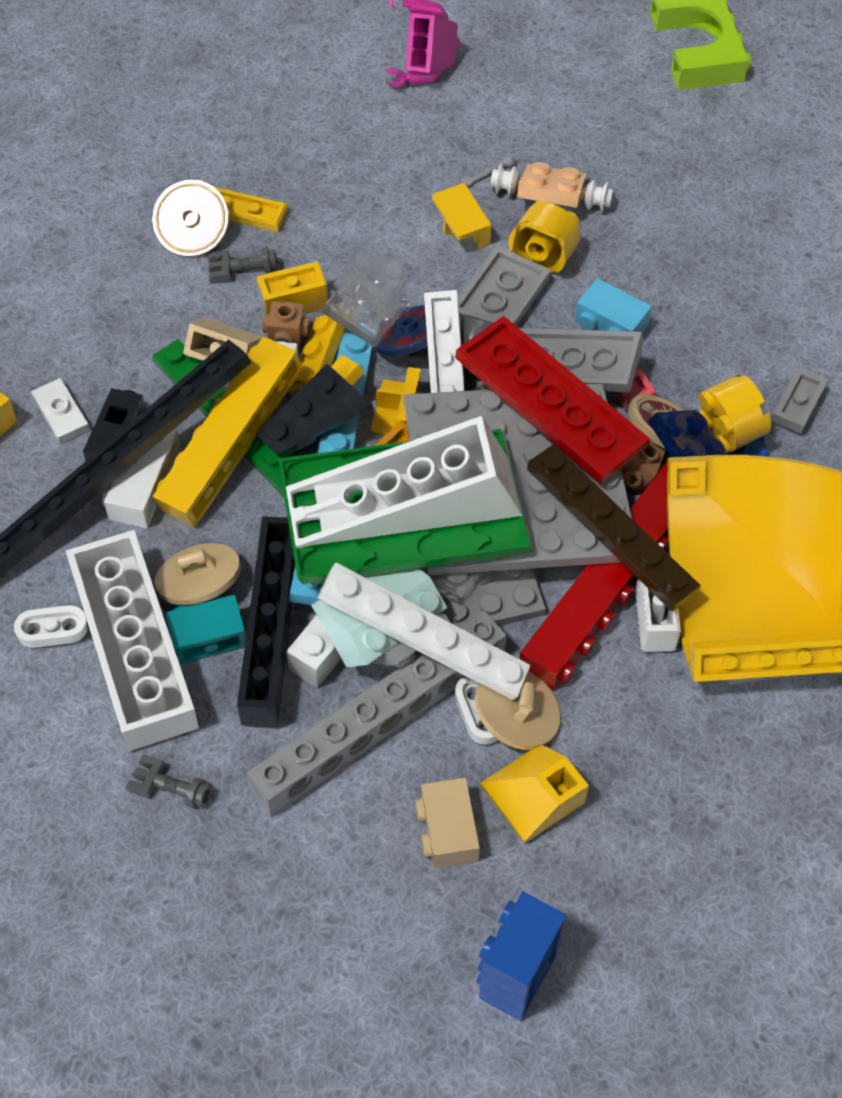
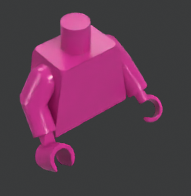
[386,0,460,88]

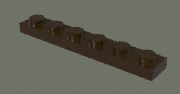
[527,444,701,612]

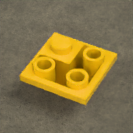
[480,745,589,844]

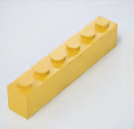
[152,336,303,528]

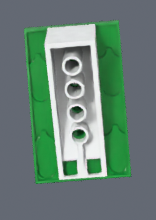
[278,416,534,584]

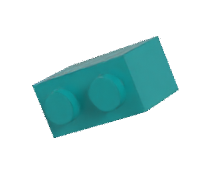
[165,595,246,665]

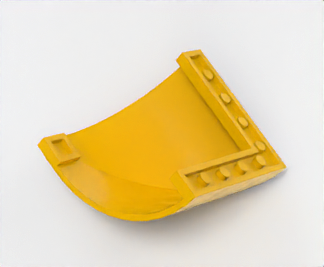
[667,455,842,682]

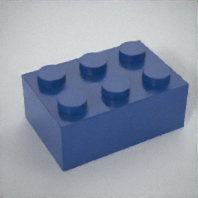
[476,891,567,1021]

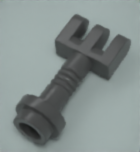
[208,247,278,284]
[125,755,212,809]

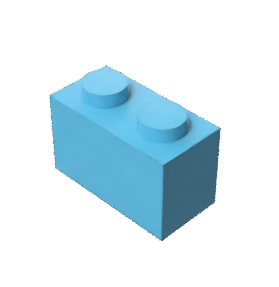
[575,278,652,333]

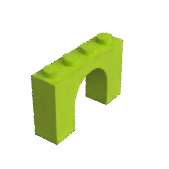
[649,0,751,90]

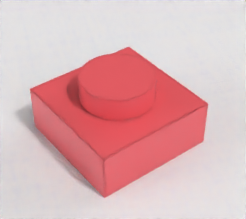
[614,369,656,411]

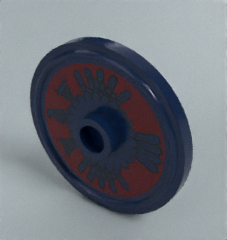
[371,305,428,356]

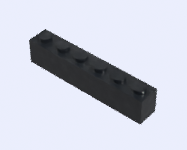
[237,516,295,727]

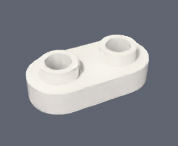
[14,605,88,648]
[455,676,498,745]

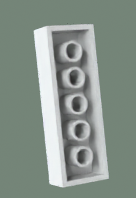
[66,530,199,752]

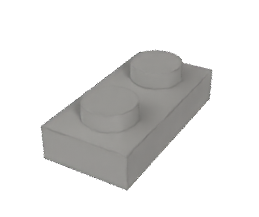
[771,367,828,434]

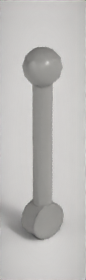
[461,156,515,189]

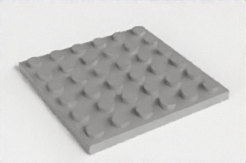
[403,384,631,575]

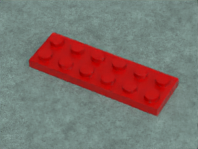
[455,316,650,484]

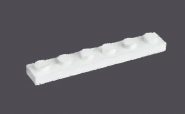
[317,563,530,700]

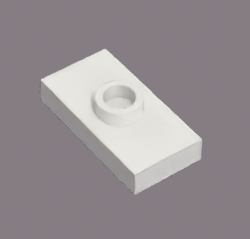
[30,378,90,444]

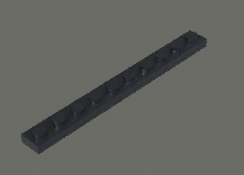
[0,339,252,578]

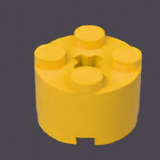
[508,200,581,273]
[697,374,771,454]

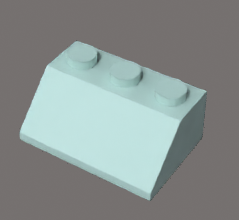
[311,568,447,667]

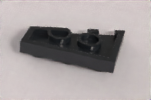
[256,363,375,458]

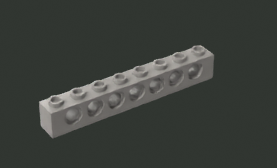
[246,610,507,817]

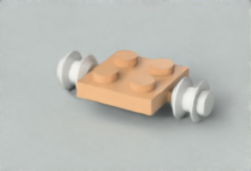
[490,162,613,212]

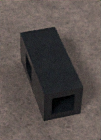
[83,388,146,461]

